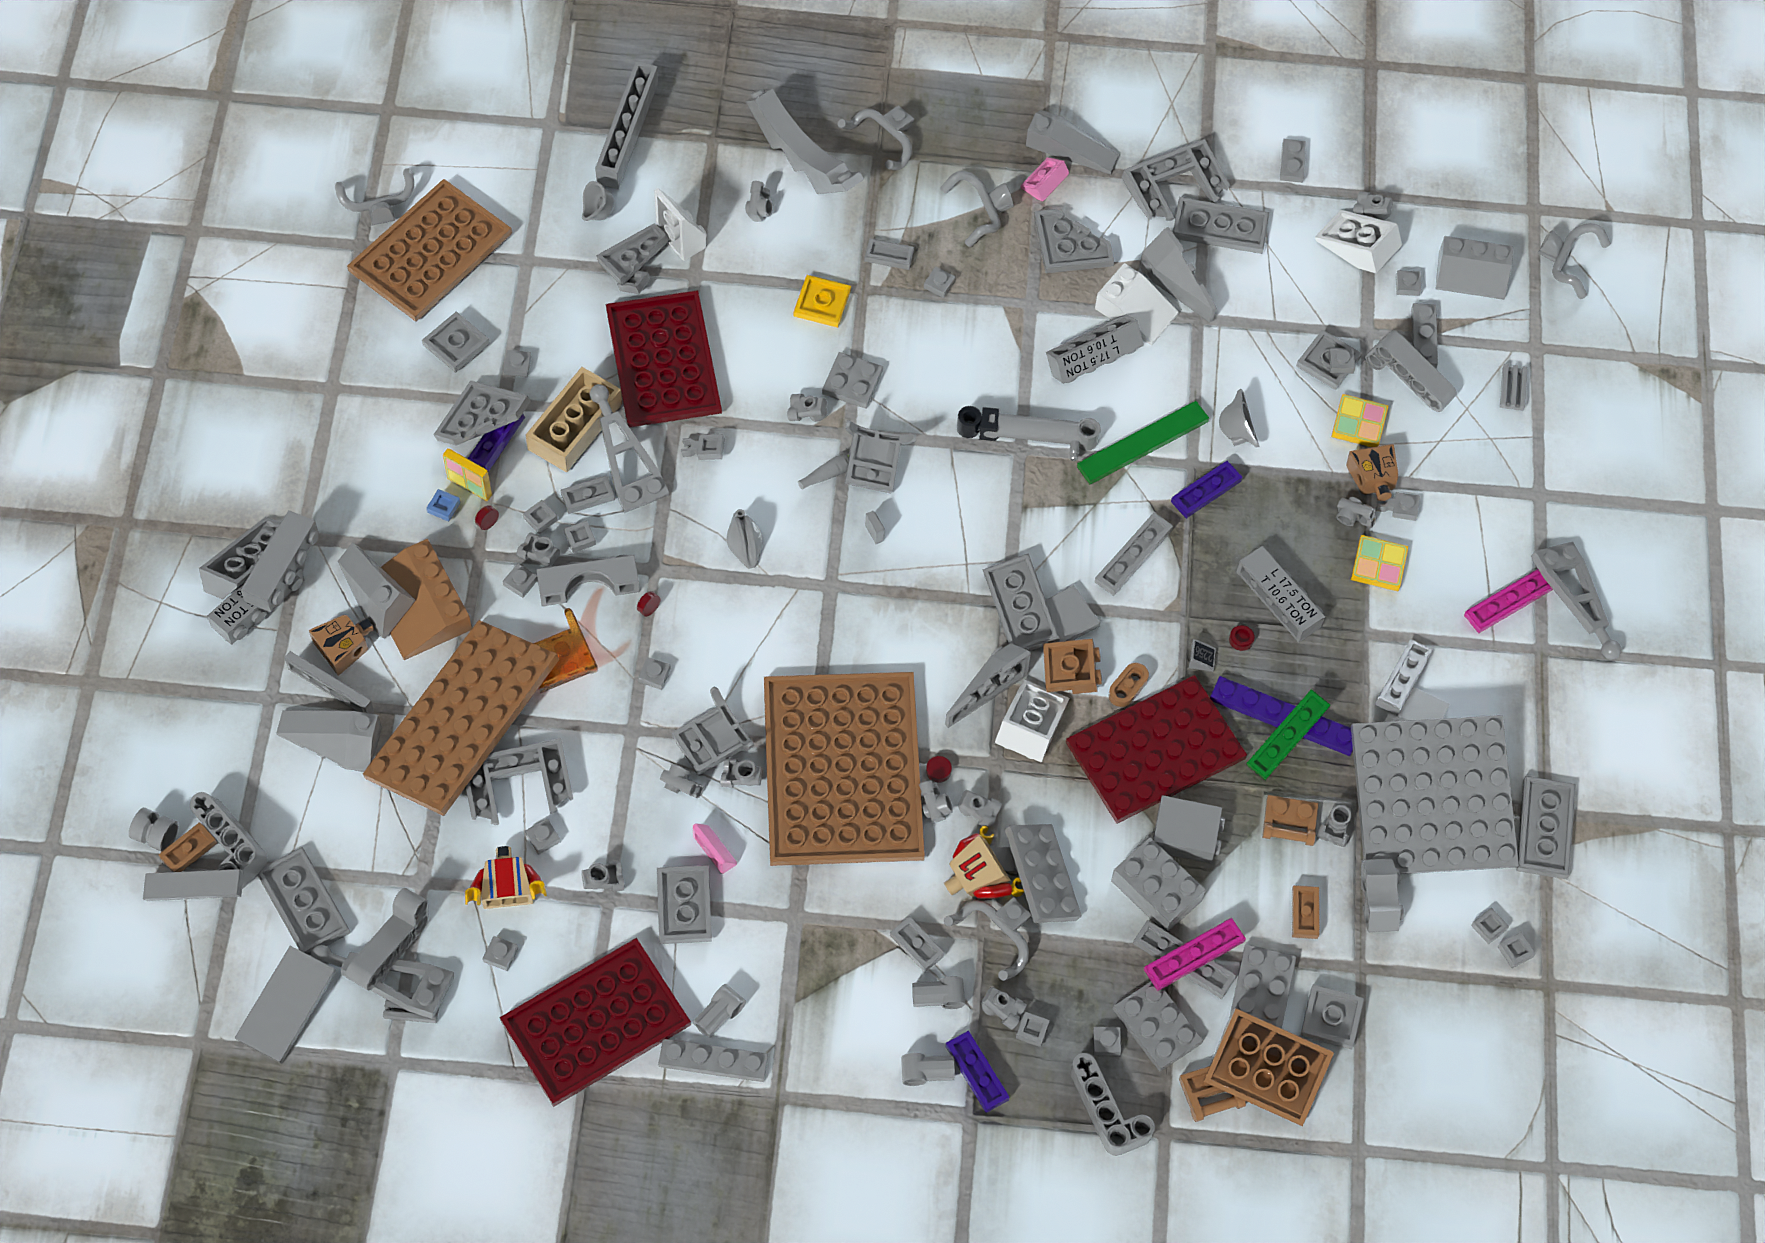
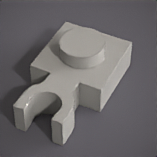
[681,434,725,460]
[1376,492,1420,521]

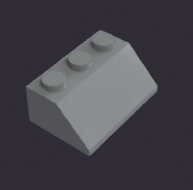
[1435,236,1513,300]

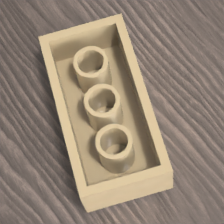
[526,367,622,472]

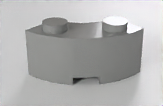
[1361,859,1404,932]

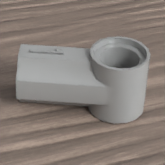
[912,976,965,1009]
[693,984,746,1038]
[901,1053,955,1086]

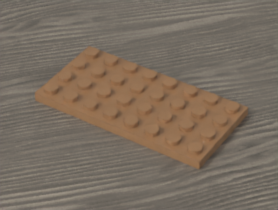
[363,620,559,816]

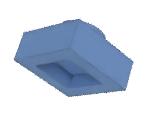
[427,489,461,522]

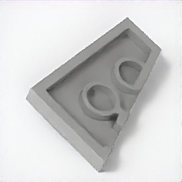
[596,223,668,286]

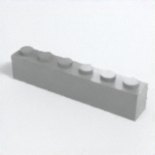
[595,61,658,189]

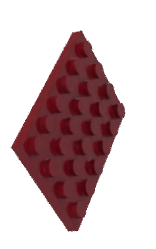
[605,290,722,428]
[1066,675,1247,824]
[499,938,691,1107]

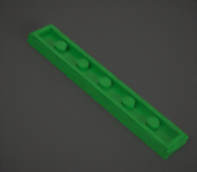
[1077,401,1209,485]

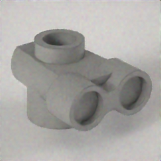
[745,181,773,222]
[1353,192,1393,220]
[787,394,827,422]
[1336,497,1377,528]
[516,532,560,565]
[720,758,763,788]
[660,763,704,798]
[919,781,953,823]
[958,790,1002,830]
[1317,803,1353,847]
[581,861,624,892]
[982,987,1027,1030]

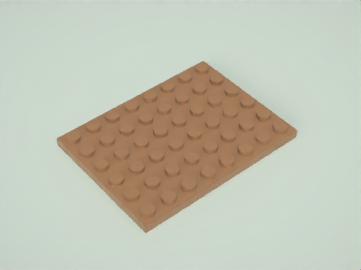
[764,672,925,866]

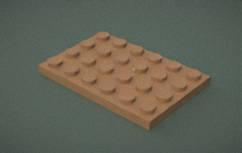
[347,179,512,322]

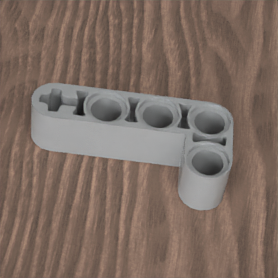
[1365,331,1457,412]
[190,792,267,889]
[345,888,428,990]
[1070,1053,1155,1156]

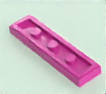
[1464,569,1553,633]
[1144,918,1246,991]

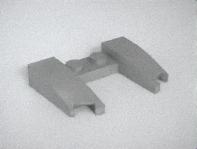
[1121,139,1230,221]
[466,739,573,825]

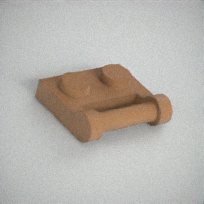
[1262,795,1318,846]
[1179,1066,1246,1122]

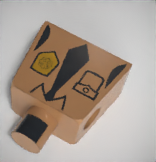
[1346,444,1398,501]
[309,615,374,676]

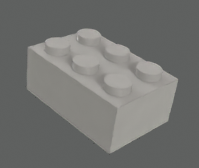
[1111,837,1206,932]

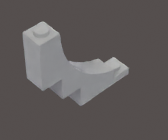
[746,87,864,194]

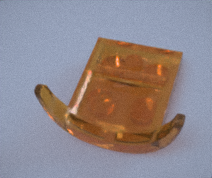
[533,608,598,693]

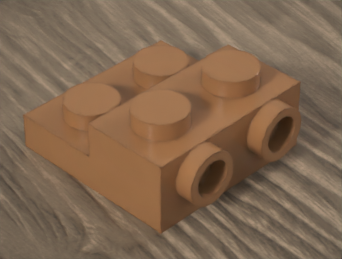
[1043,639,1102,694]

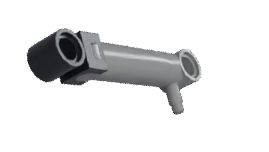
[957,406,1101,461]

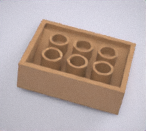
[381,539,472,660]
[1204,1008,1334,1127]

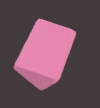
[1020,157,1069,201]
[692,824,737,874]

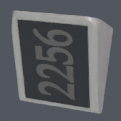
[1189,639,1216,672]

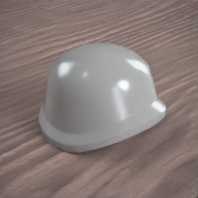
[582,181,614,221]

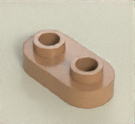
[1108,663,1149,707]

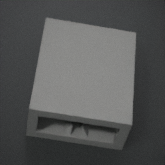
[1153,795,1225,863]

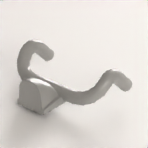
[838,105,914,171]
[335,168,414,225]
[940,171,1014,247]
[1538,223,1610,299]
[944,897,1032,981]

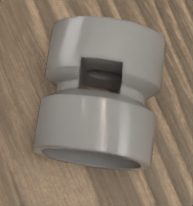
[129,807,178,852]

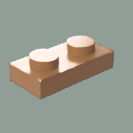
[158,822,217,872]
[1292,885,1319,939]

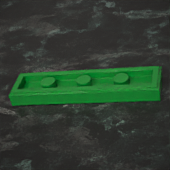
[1246,689,1331,781]

